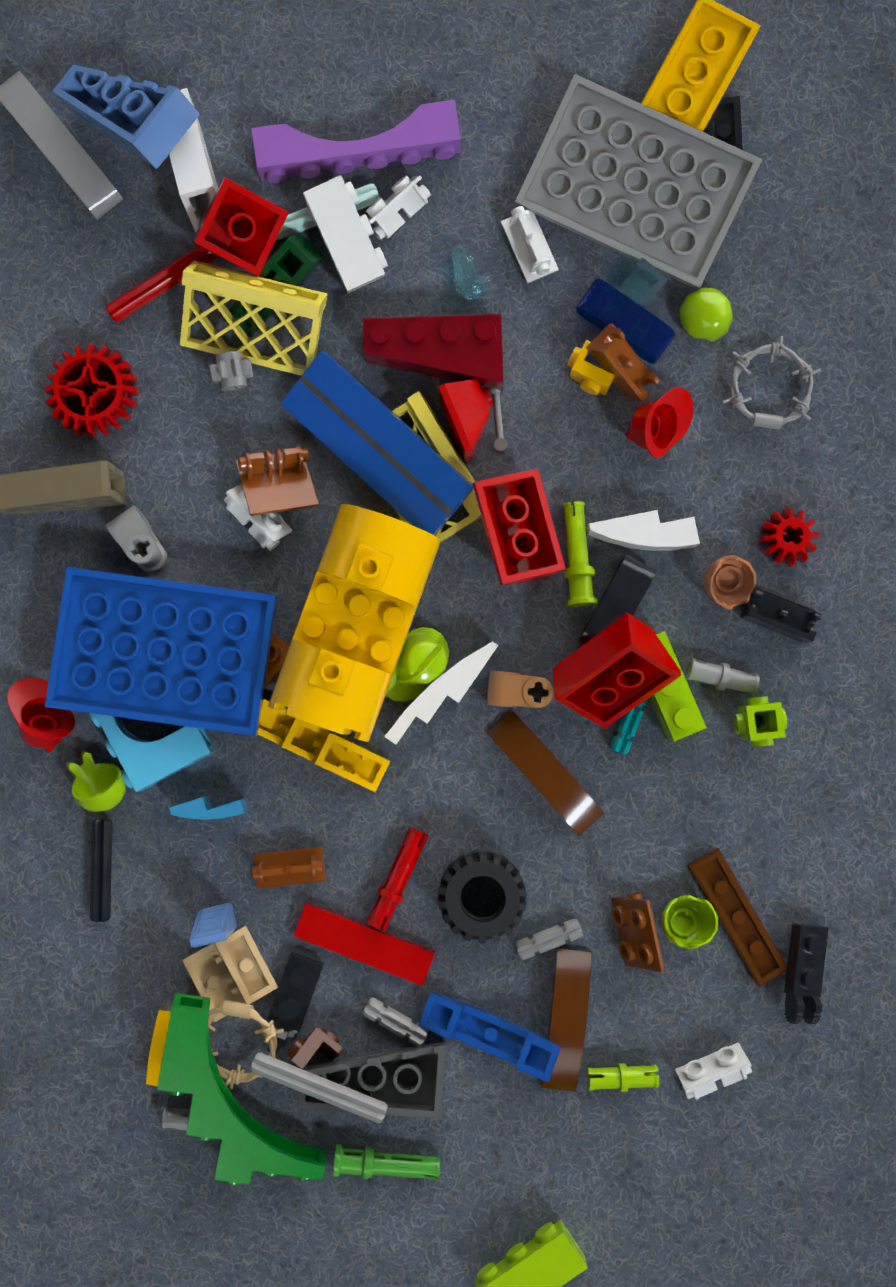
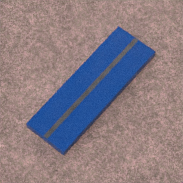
[280,350,474,536]

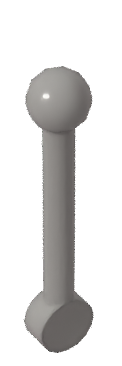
[489,388,508,452]

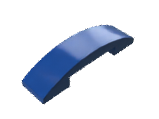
[418,992,561,1082]

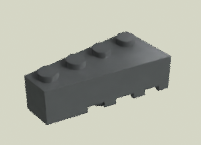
[297,1041,446,1119]

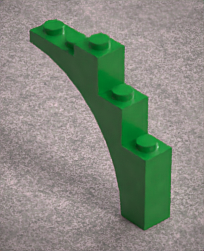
[157,993,326,1185]

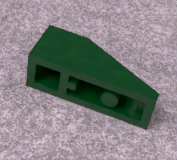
[229,233,325,338]

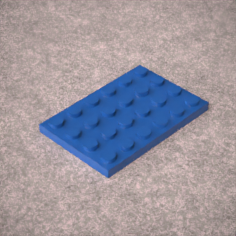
[45,567,278,736]

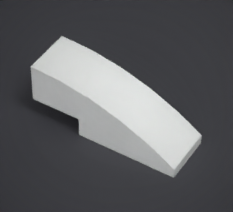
[586,510,700,551]

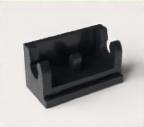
[740,587,822,643]

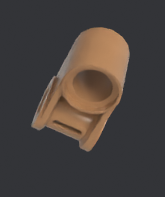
[486,670,554,708]

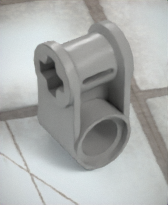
[106,505,167,573]

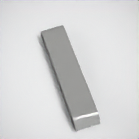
[0,71,124,220]

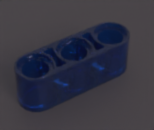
[575,279,676,364]

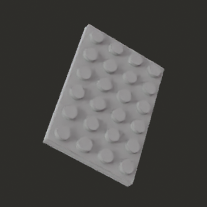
[515,74,763,289]

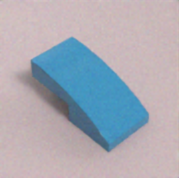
[169,795,249,820]

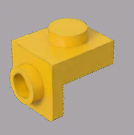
[567,340,615,396]

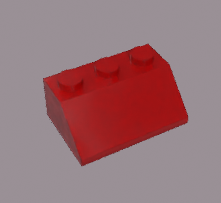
[472,469,566,586]
[552,613,681,729]

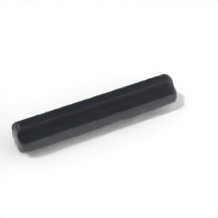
[90,818,112,922]

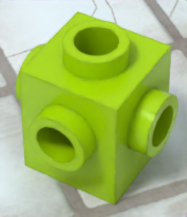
[734,696,787,747]

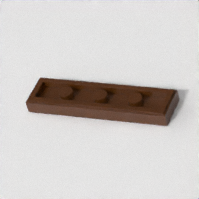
[687,847,787,987]

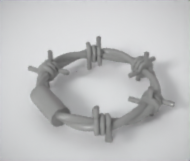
[722,336,821,430]

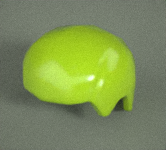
[679,287,733,342]
[661,895,718,949]

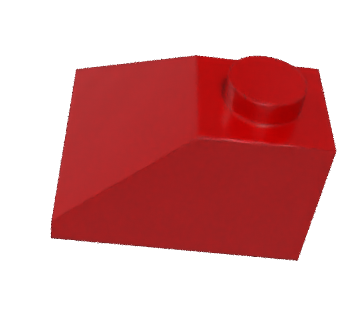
[192,177,289,276]
[438,379,494,463]

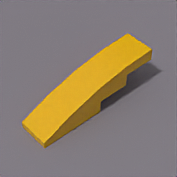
[258,698,391,792]

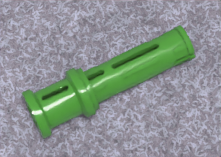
[333,1144,440,1180]

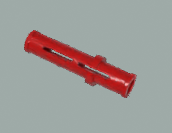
[366,826,430,931]

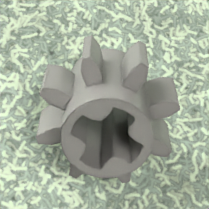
[209,351,254,391]

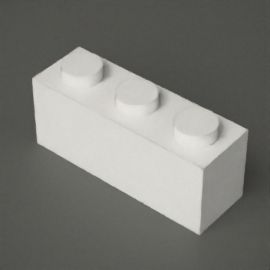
[303,175,388,294]

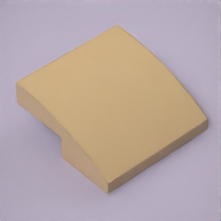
[182,926,278,1023]

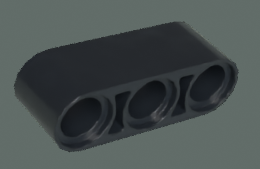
[578,554,657,644]

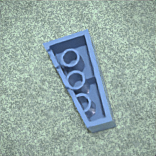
[52,64,200,169]

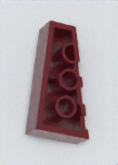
[363,314,504,392]

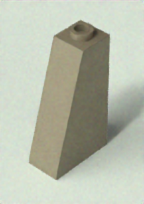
[0,460,126,515]

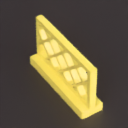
[180,261,328,376]
[392,391,482,542]

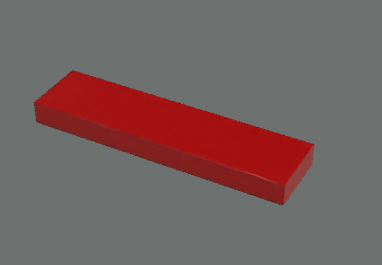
[293,902,435,986]

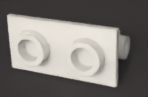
[366,175,431,240]
[501,206,559,284]
[224,484,293,551]
[675,1042,752,1100]

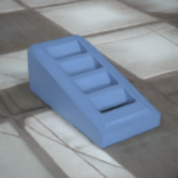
[190,903,237,948]

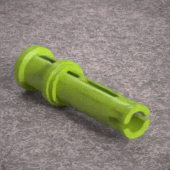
[562,501,598,608]

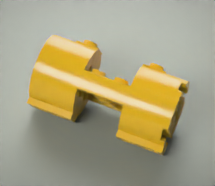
[268,504,441,742]

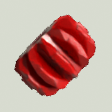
[759,508,820,567]

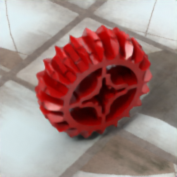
[44,343,139,438]

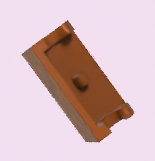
[586,323,660,402]

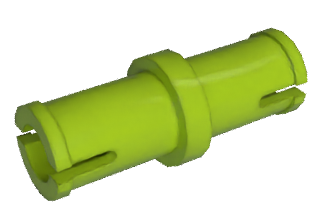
[586,1063,659,1092]

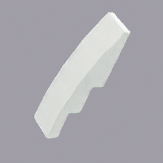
[385,641,498,745]

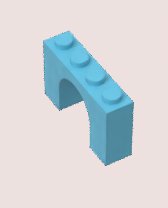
[89,713,216,792]

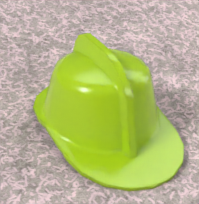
[386,627,449,702]

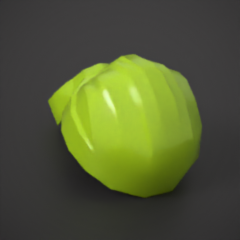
[66,750,126,812]

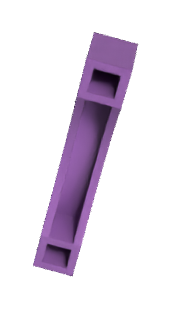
[251,100,461,183]

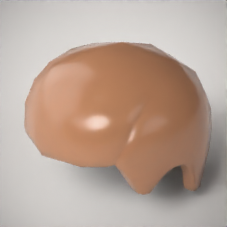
[704,555,756,610]

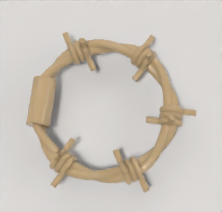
[208,1000,284,1090]

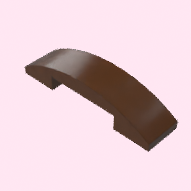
[487,711,604,836]
[541,947,592,1092]

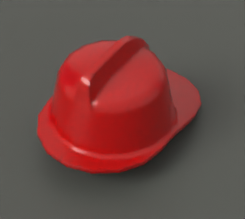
[625,387,694,458]
[7,678,76,753]

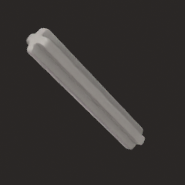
[250,1053,388,1123]

